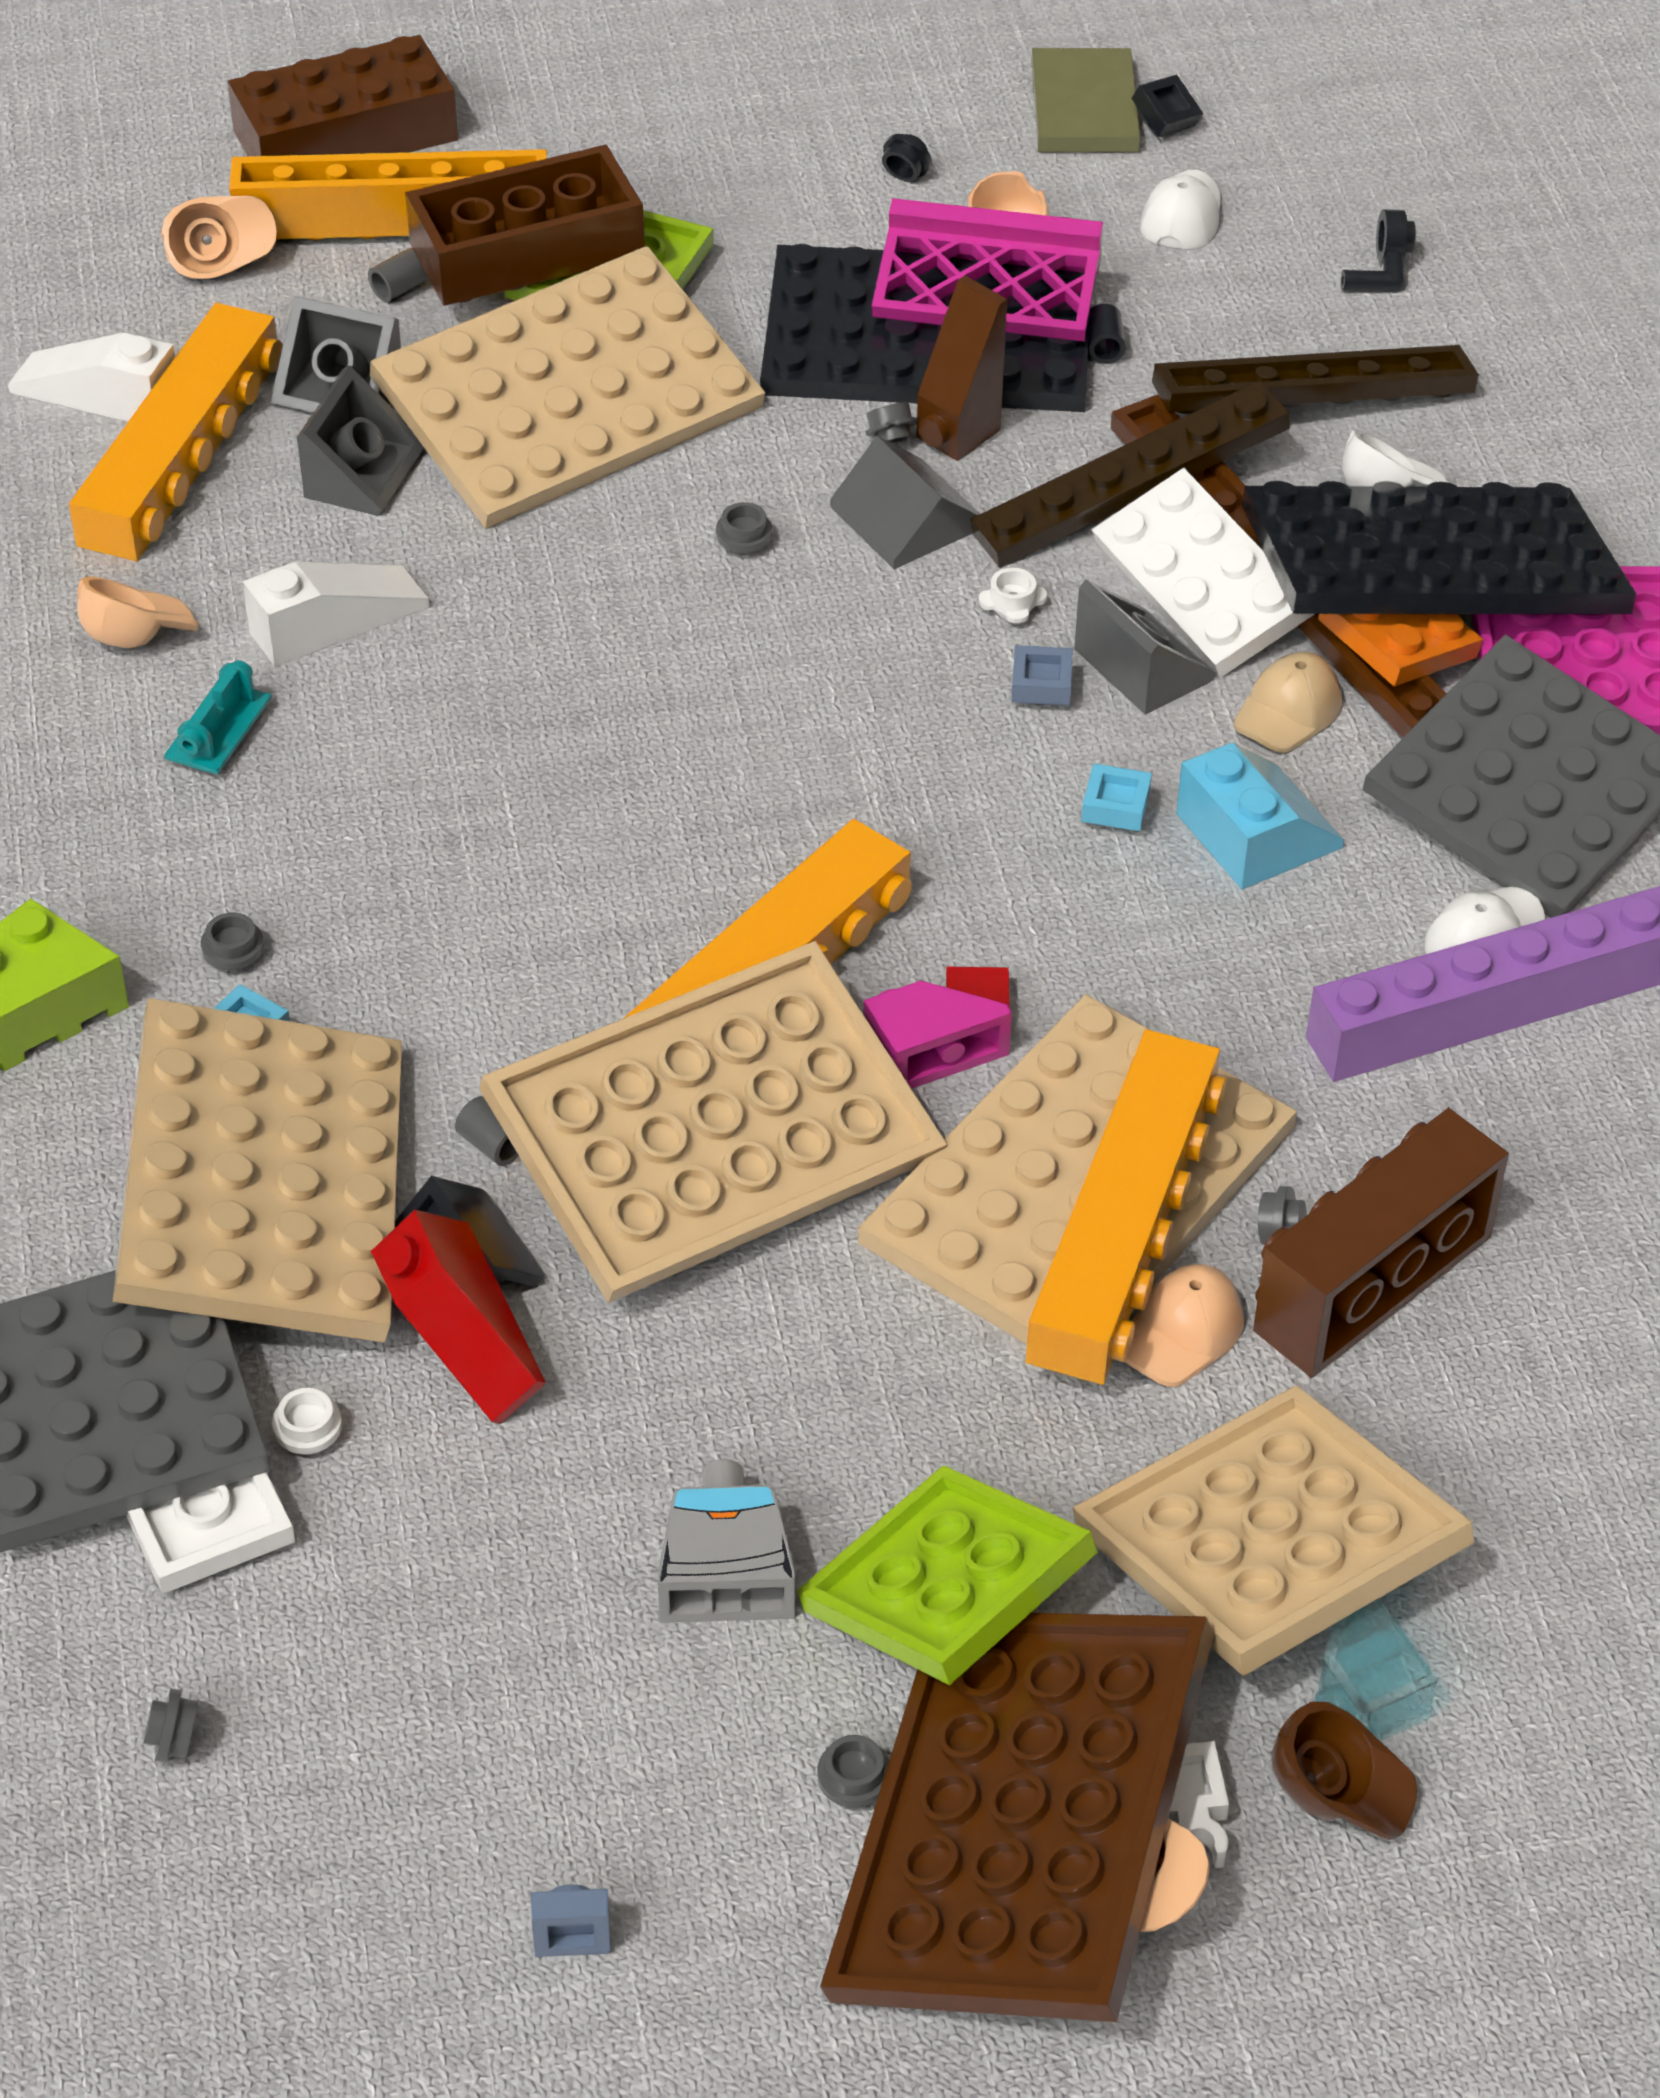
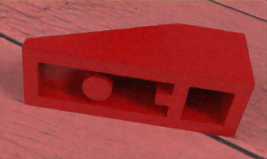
[371,1210,546,1424]

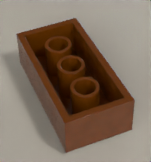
[227,35,458,156]
[405,144,645,306]
[1253,1107,1509,1379]

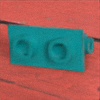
[164,660,272,775]

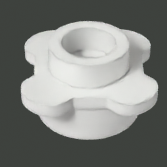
[979,568,1047,623]

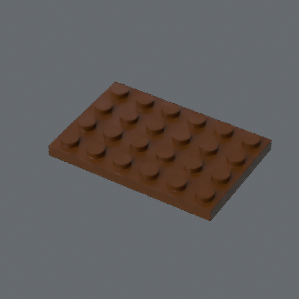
[820,1613,1214,2022]

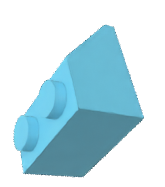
[1176,742,1344,890]

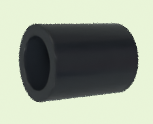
[1087,304,1126,364]

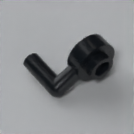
[1341,209,1416,292]

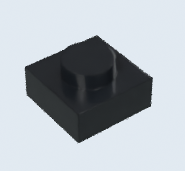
[1131,74,1204,137]

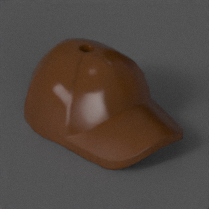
[1271,1701,1417,1840]

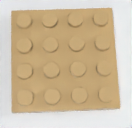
[1072,1385,1474,1676]

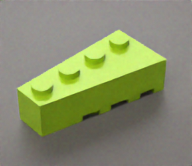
[0,898,129,1072]

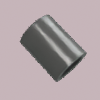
[368,248,428,302]
[455,1096,519,1166]

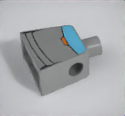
[658,1459,795,1623]

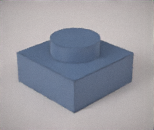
[1011,645,1073,706]
[531,1884,611,1957]

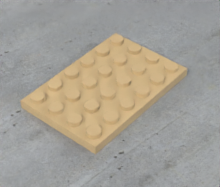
[370,246,765,529]
[479,941,947,1303]
[858,994,1297,1344]
[113,998,402,1343]

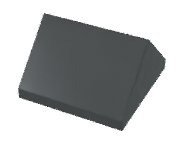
[270,296,401,413]
[297,365,424,515]
[830,436,980,569]
[1074,579,1217,715]

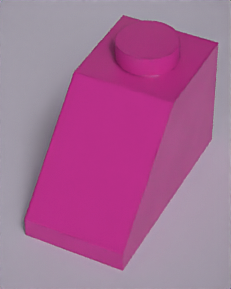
[863,981,1012,1089]

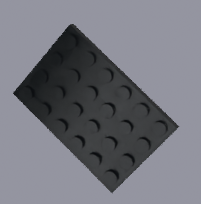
[760,244,1088,412]
[1242,481,1636,614]

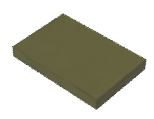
[1031,48,1140,153]

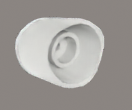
[1140,170,1221,250]
[1342,430,1447,488]
[1424,887,1545,954]

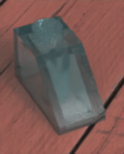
[1315,1598,1437,1742]

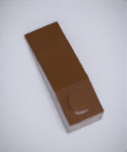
[916,275,1007,461]

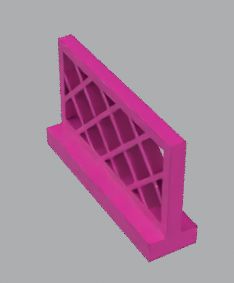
[872,198,1103,341]

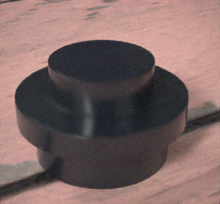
[882,134,932,182]

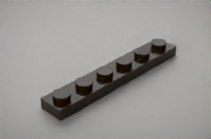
[1152,345,1479,414]
[970,381,1290,568]

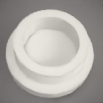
[272,1388,342,1454]

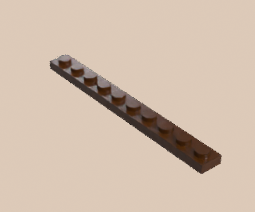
[1110,394,1447,738]

